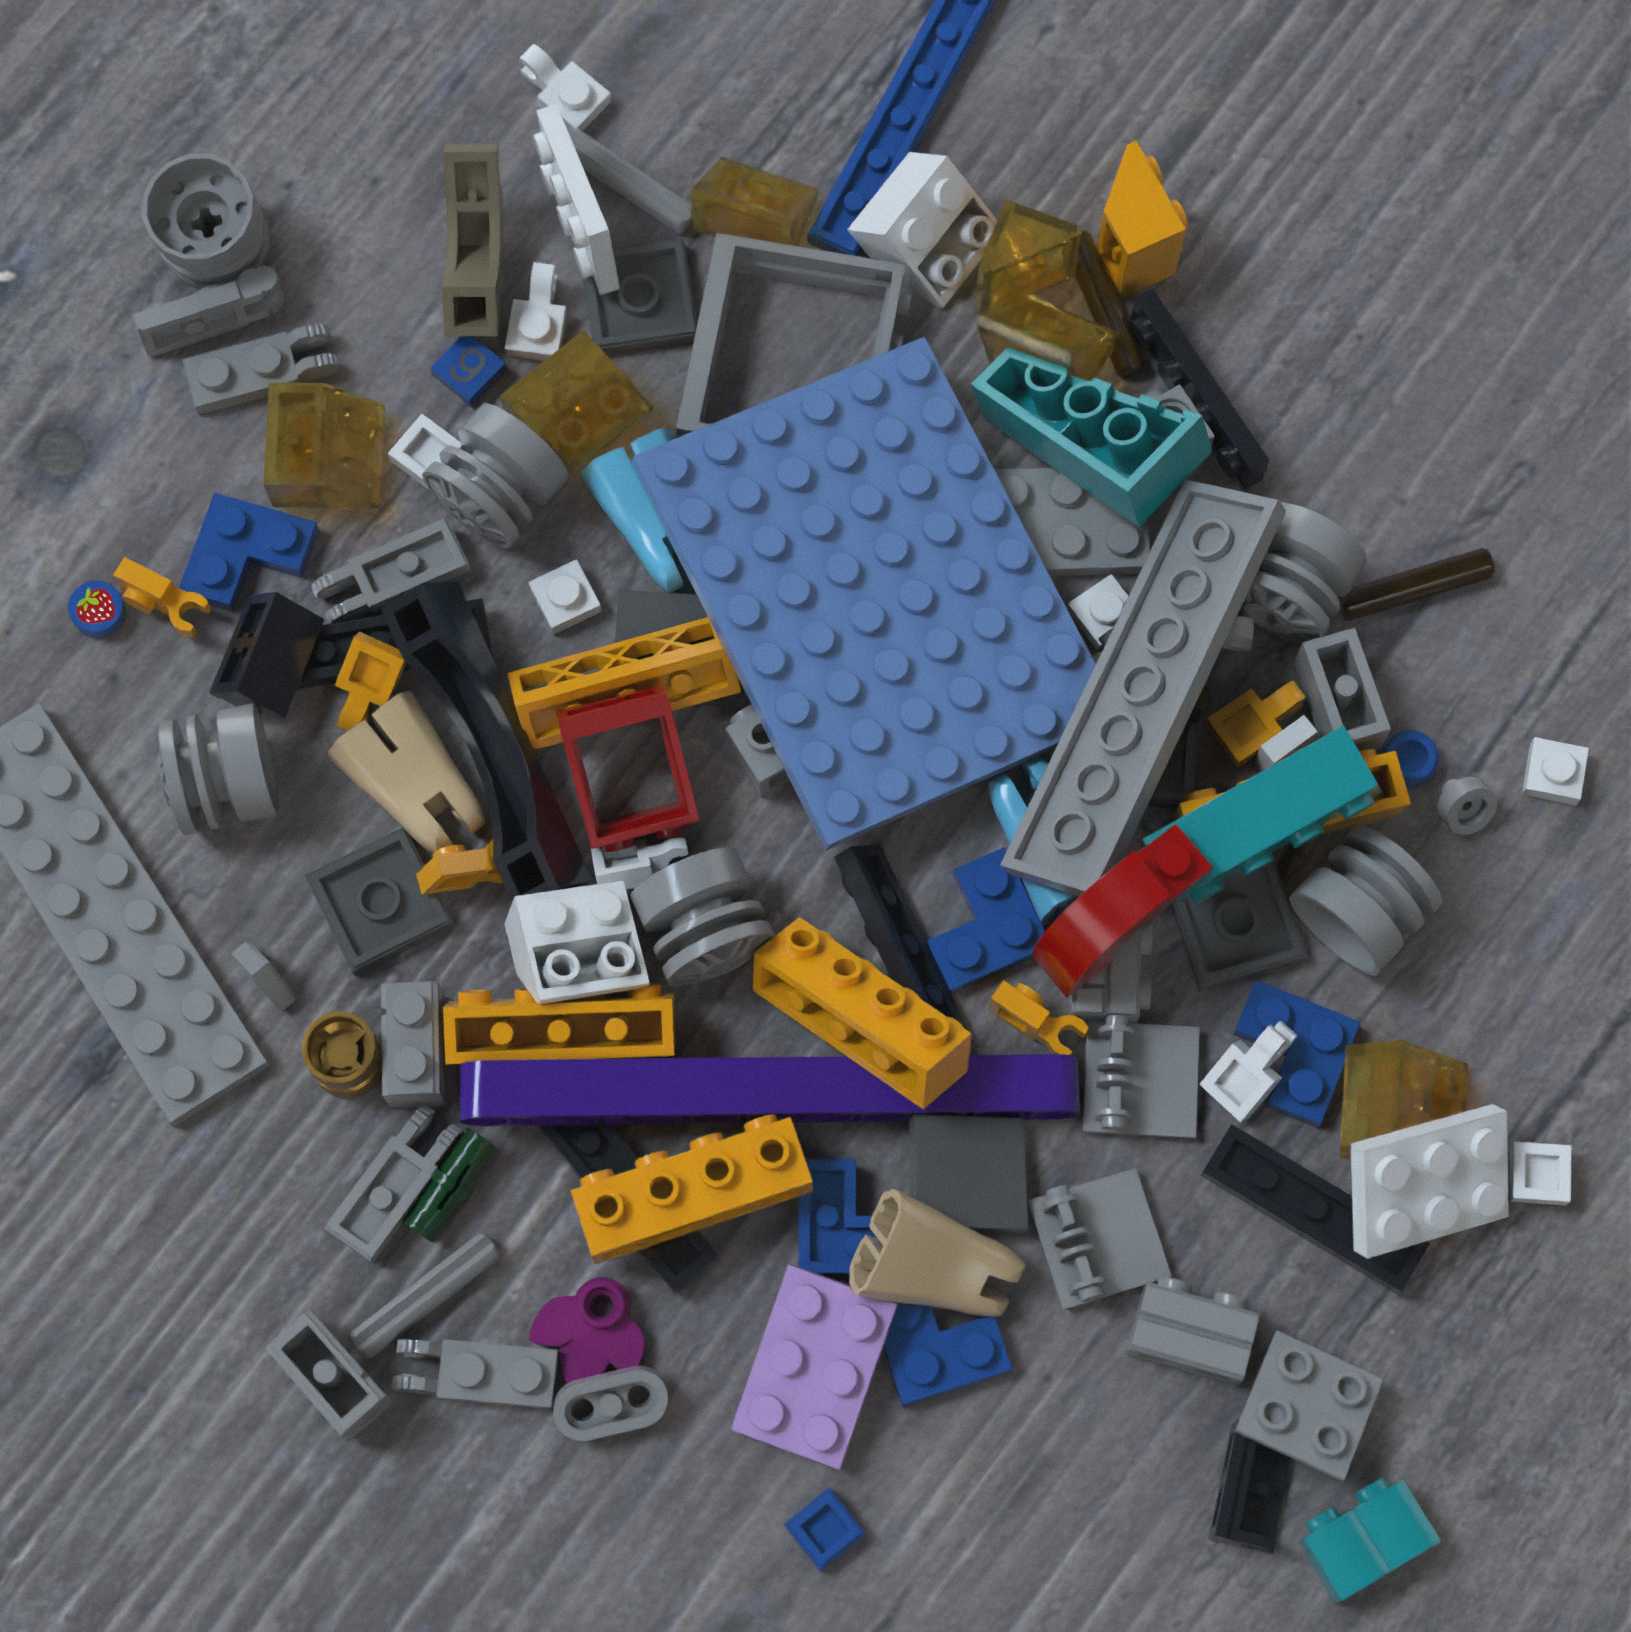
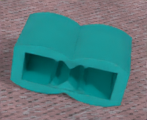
[1298,1476,1441,1603]

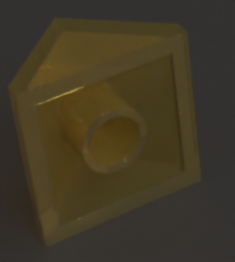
[690,157,819,246]
[975,200,1082,318]
[977,295,1121,381]

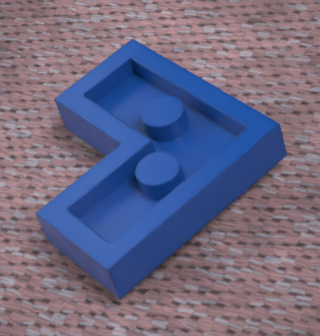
[179,492,319,612]
[927,847,1045,994]
[1233,980,1360,1128]
[798,1159,878,1276]
[883,1303,1013,1407]

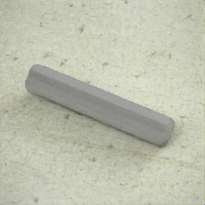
[568,128,696,233]
[350,1233,500,1358]

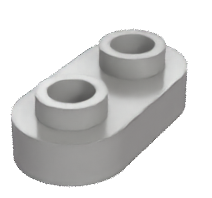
[553,1366,668,1441]

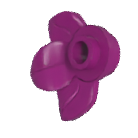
[529,1277,644,1383]

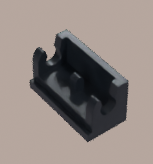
[209,592,325,718]
[1208,1419,1291,1554]

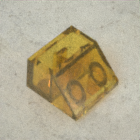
[500,330,653,476]
[263,382,385,509]
[1340,1040,1470,1160]

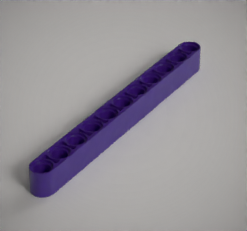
[460,1054,1080,1126]

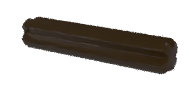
[1064,231,1145,378]
[1338,548,1495,621]

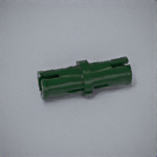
[402,1127,497,1242]

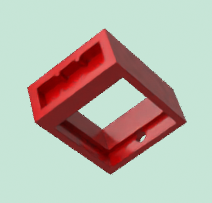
[556,684,700,852]

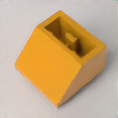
[1097,140,1188,300]

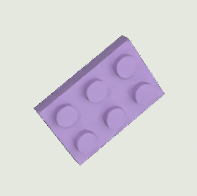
[730,1264,899,1470]

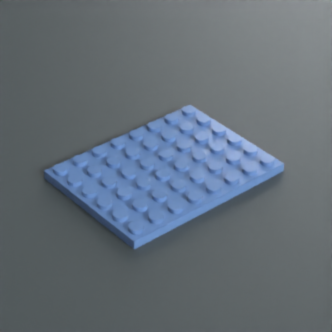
[631,337,1096,851]

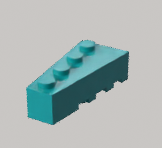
[971,347,1213,527]
[1142,725,1382,905]

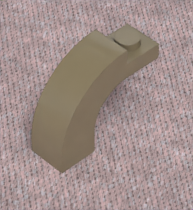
[442,144,504,336]

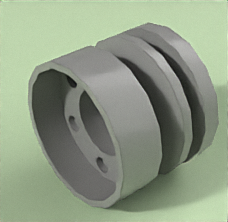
[142,154,270,289]
[422,403,569,548]
[1239,502,1367,644]
[158,702,279,835]
[1289,826,1443,976]
[630,847,775,987]

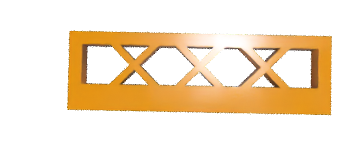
[507,617,741,750]

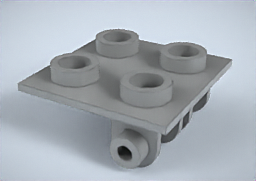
[1082,1015,1200,1139]
[1028,1168,1172,1310]
[1235,1330,1383,1481]

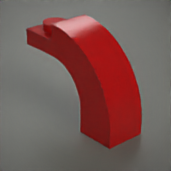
[1031,824,1213,998]

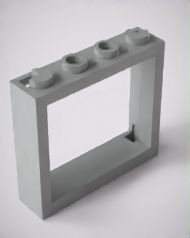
[676,233,913,438]

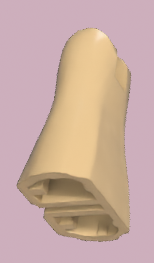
[327,690,485,853]
[849,1188,1025,1317]

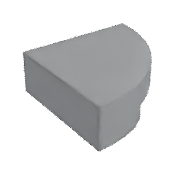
[231,941,296,1012]

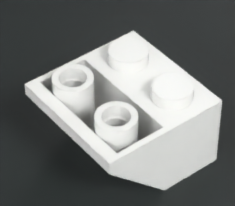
[847,152,1005,308]
[505,880,650,1004]

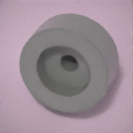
[1437,777,1497,835]

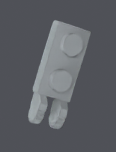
[132,265,286,357]
[182,323,340,414]
[311,518,471,624]
[324,1104,463,1264]
[392,1339,559,1410]

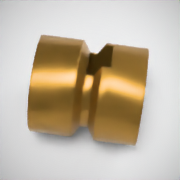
[301,1011,382,1099]

